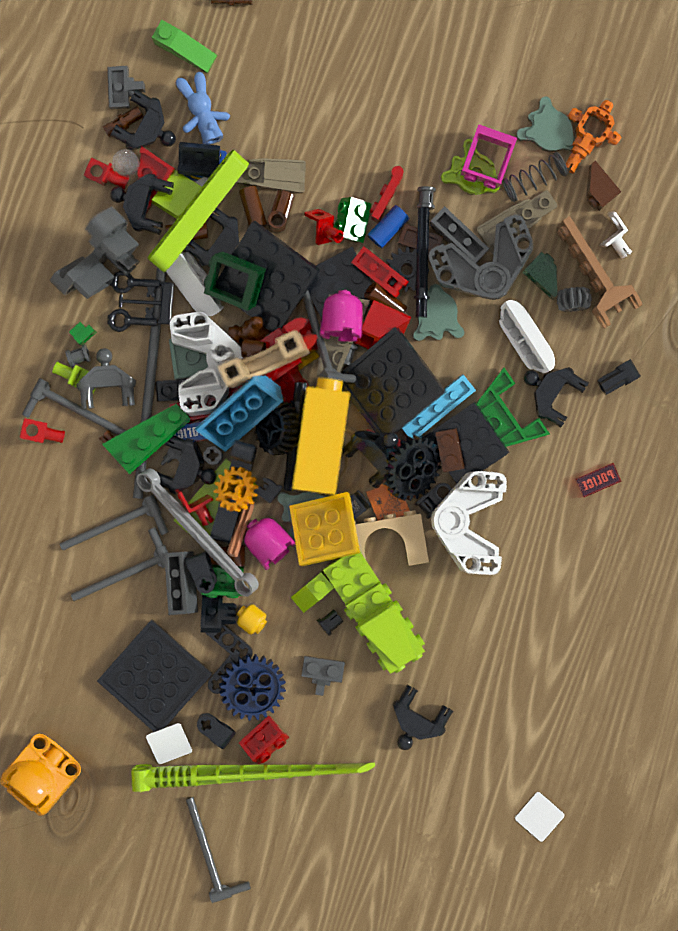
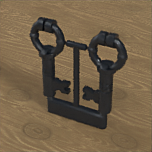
[107,271,174,332]

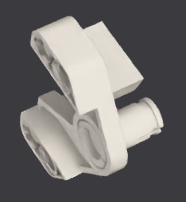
[170,312,243,416]
[431,471,507,575]

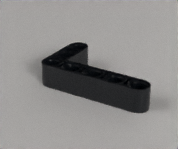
[210,440,258,544]

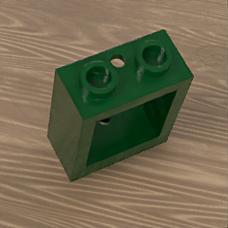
[204,251,266,311]

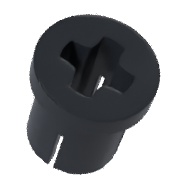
[316,609,344,636]

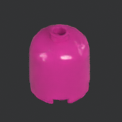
[320,290,363,342]
[244,518,296,570]

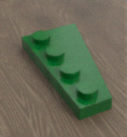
[102,404,191,475]

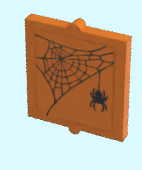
[366,484,410,520]

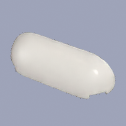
[166,251,224,316]
[499,300,555,373]

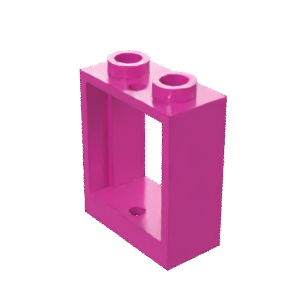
[461,124,517,189]

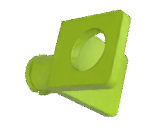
[52,361,96,394]

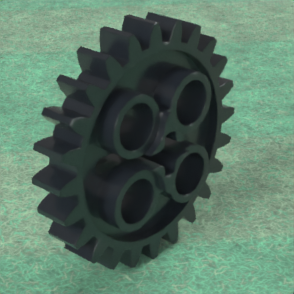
[383,435,442,501]

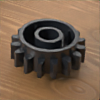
[386,247,429,293]

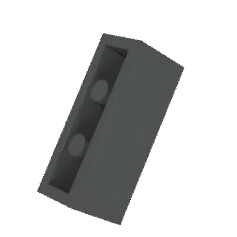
[429,206,490,264]
[164,551,198,615]

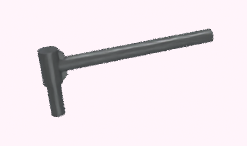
[302,290,356,383]
[22,378,127,435]
[60,494,169,551]
[71,527,168,601]
[186,797,251,903]

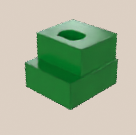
[69,322,97,346]

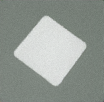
[146,723,192,764]
[515,792,565,842]

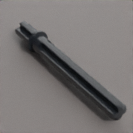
[414,207,430,318]
[283,382,307,491]

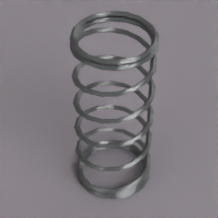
[502,152,568,202]

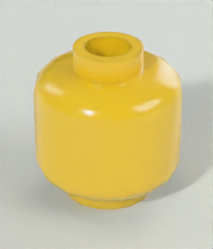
[236,604,267,635]

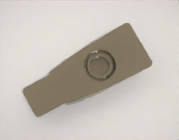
[236,158,306,193]
[477,190,557,254]

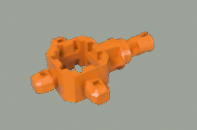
[565,100,621,174]

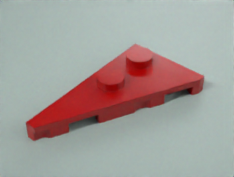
[137,147,175,214]

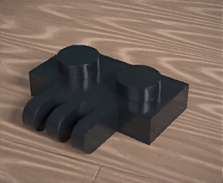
[200,595,237,633]

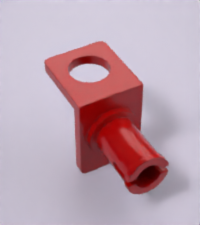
[84,158,130,190]
[304,209,344,245]
[20,418,65,443]
[175,489,214,526]

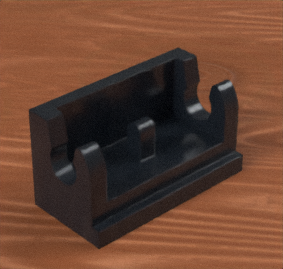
[254,478,283,503]

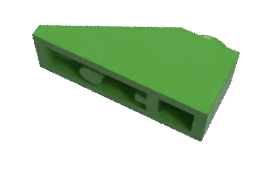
[152,20,217,74]

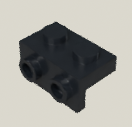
[177,142,220,178]

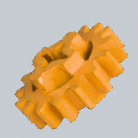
[214,466,258,512]

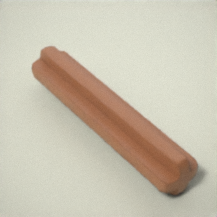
[227,503,254,557]

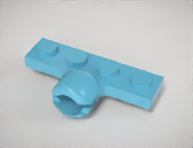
[402,374,476,438]

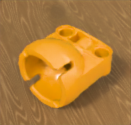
[0,734,81,816]

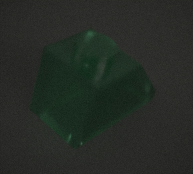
[522,252,558,300]

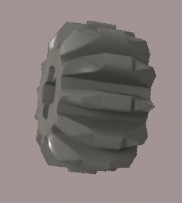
[557,287,592,312]

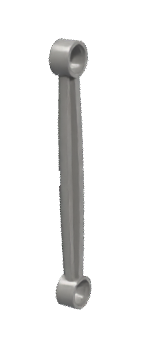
[136,468,259,597]

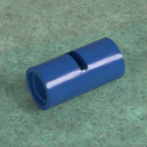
[367,205,410,249]

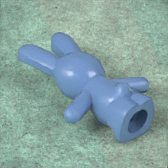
[176,72,230,145]

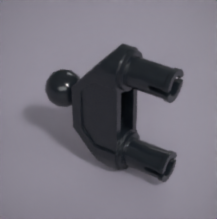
[110,89,176,151]
[110,173,174,235]
[184,207,239,267]
[523,367,589,428]
[342,431,399,488]
[157,436,216,495]
[393,684,454,750]

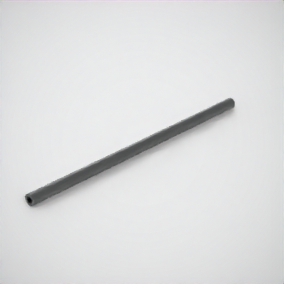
[133,267,167,499]

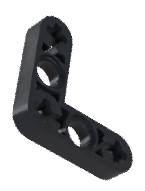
[206,624,253,694]

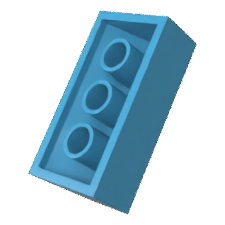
[195,376,283,452]

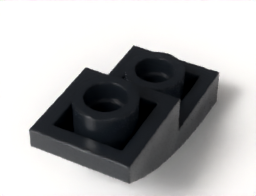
[155,379,187,402]

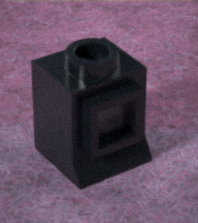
[350,490,371,520]

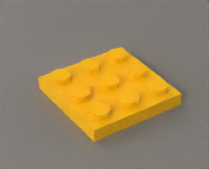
[289,492,360,566]

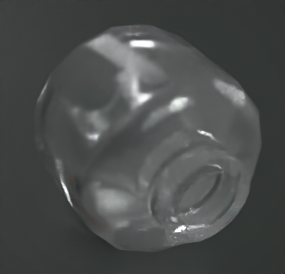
[112,149,140,178]

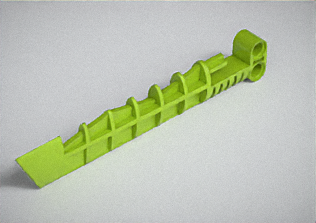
[131,763,375,792]

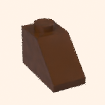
[586,160,621,211]

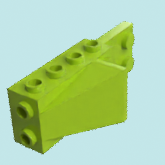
[323,552,425,674]

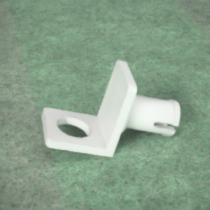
[600,211,632,259]

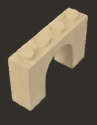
[218,330,309,388]
[354,510,429,566]

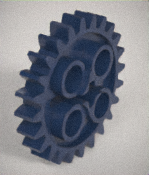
[219,654,286,721]

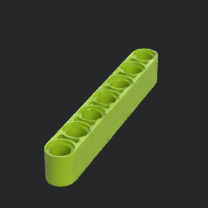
[147,149,249,272]

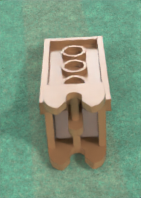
[557,216,642,329]

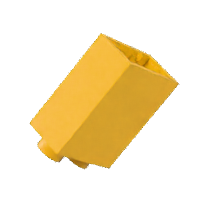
[293,378,350,494]

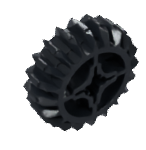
[255,401,301,455]

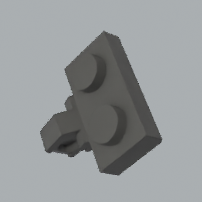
[107,66,145,109]
[301,656,345,696]

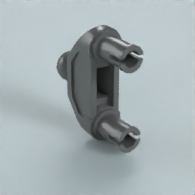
[77,348,136,409]

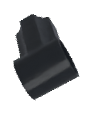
[597,359,641,395]

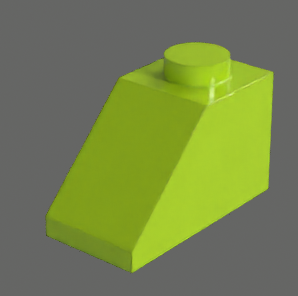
[290,571,334,613]

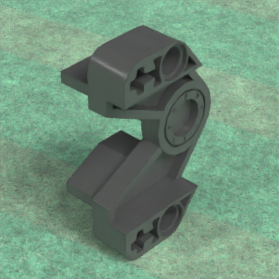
[50,207,140,299]
[429,215,533,300]

